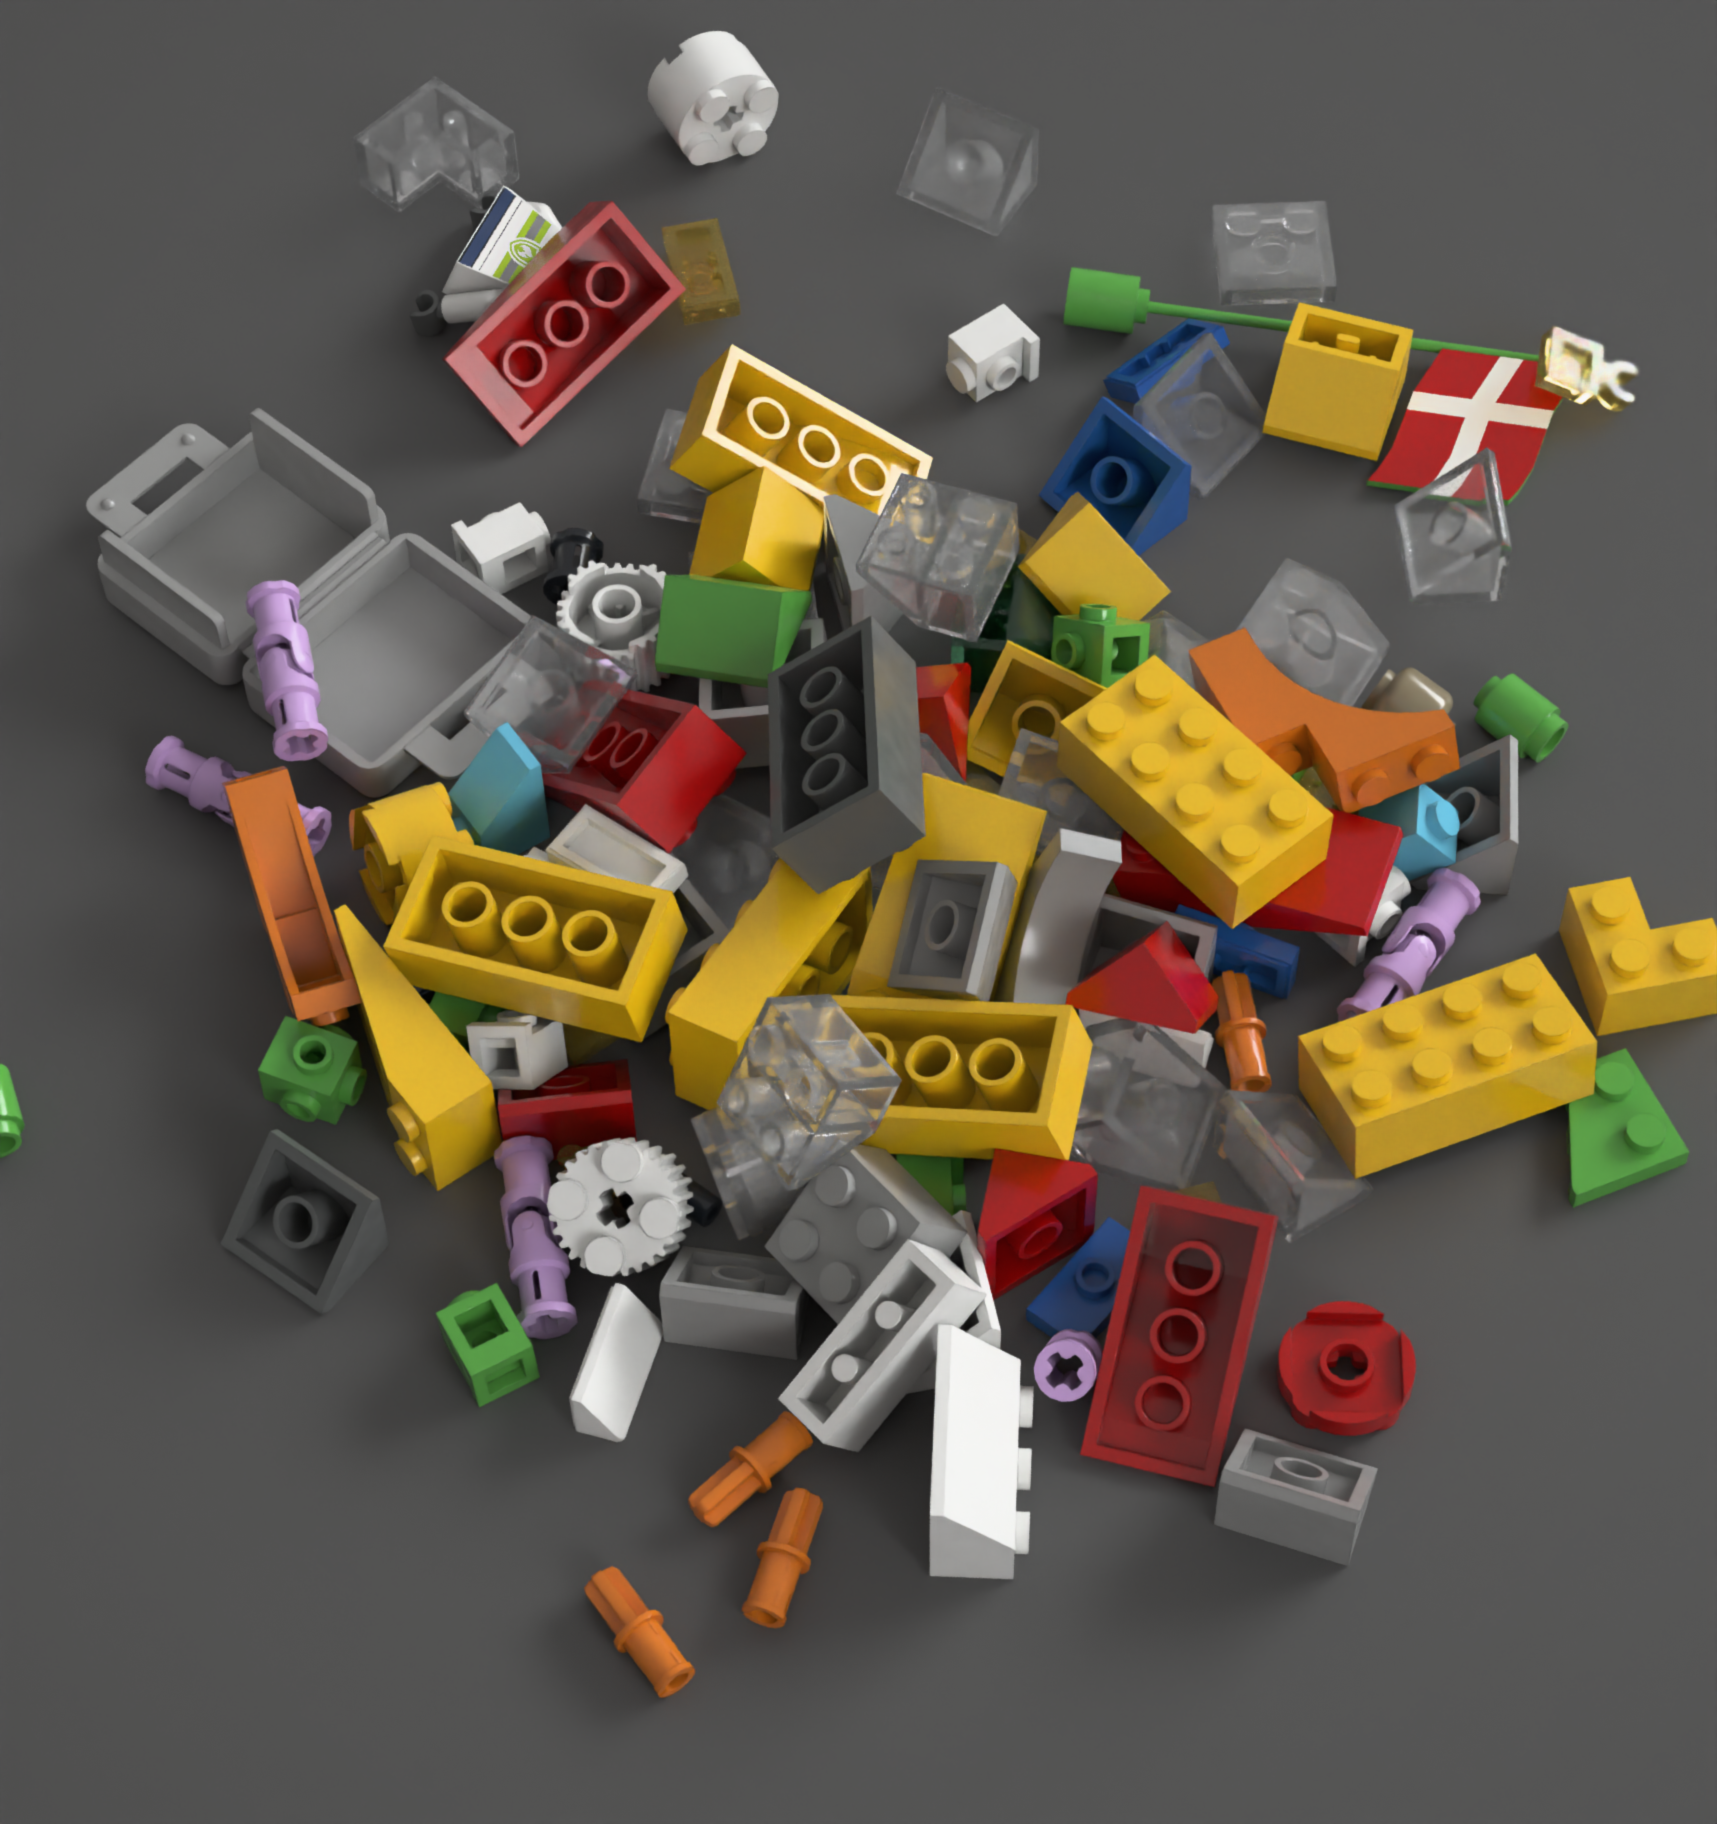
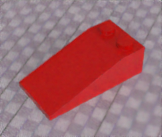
[442,201,686,447]
[531,680,747,853]
[1112,807,1403,936]
[1080,1185,1279,1487]

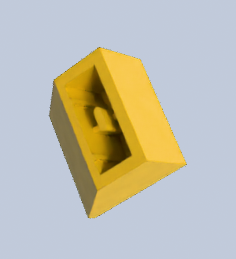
[1262,302,1413,461]

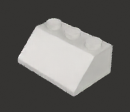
[930,1324,1034,1579]

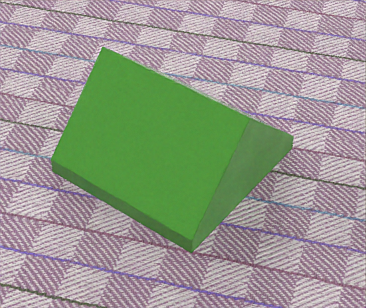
[655,575,812,688]

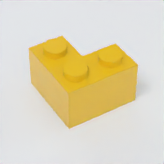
[1559,877,1717,1036]

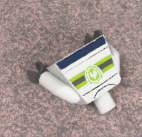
[410,185,562,337]

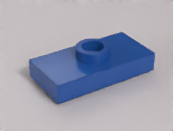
[1103,318,1230,406]
[1175,904,1300,999]
[1026,1217,1130,1338]

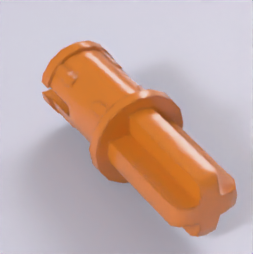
[1211,970,1272,1097]
[688,1411,813,1527]
[742,1487,823,1628]
[584,1566,696,1698]

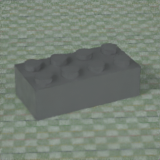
[768,616,926,894]

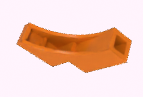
[1188,628,1460,813]
[222,766,361,1027]

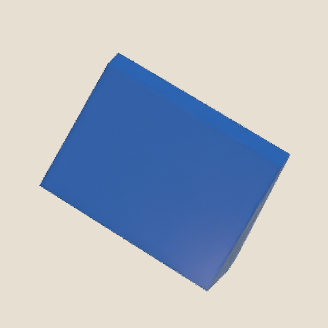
[1038,397,1192,556]

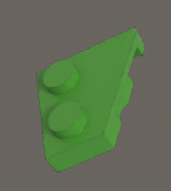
[1565,1048,1689,1208]

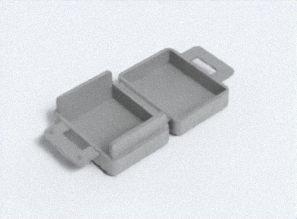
[86,408,551,798]

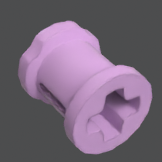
[1034,1329,1103,1402]

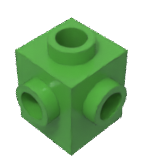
[1051,604,1150,688]
[258,1015,367,1125]

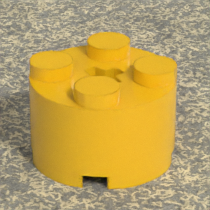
[349,782,474,925]

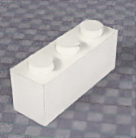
[778,1239,987,1452]

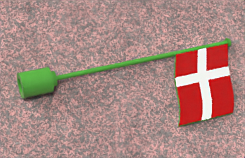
[1064,267,1593,506]

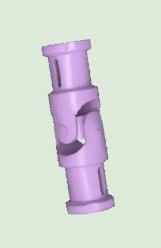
[246,580,328,761]
[145,735,332,857]
[1337,868,1481,1022]
[494,1135,578,1339]

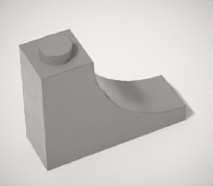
[994,828,1122,1009]

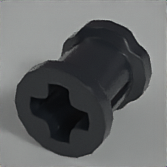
[543,528,604,605]

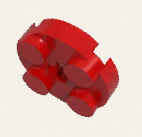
[1277,1301,1416,1436]

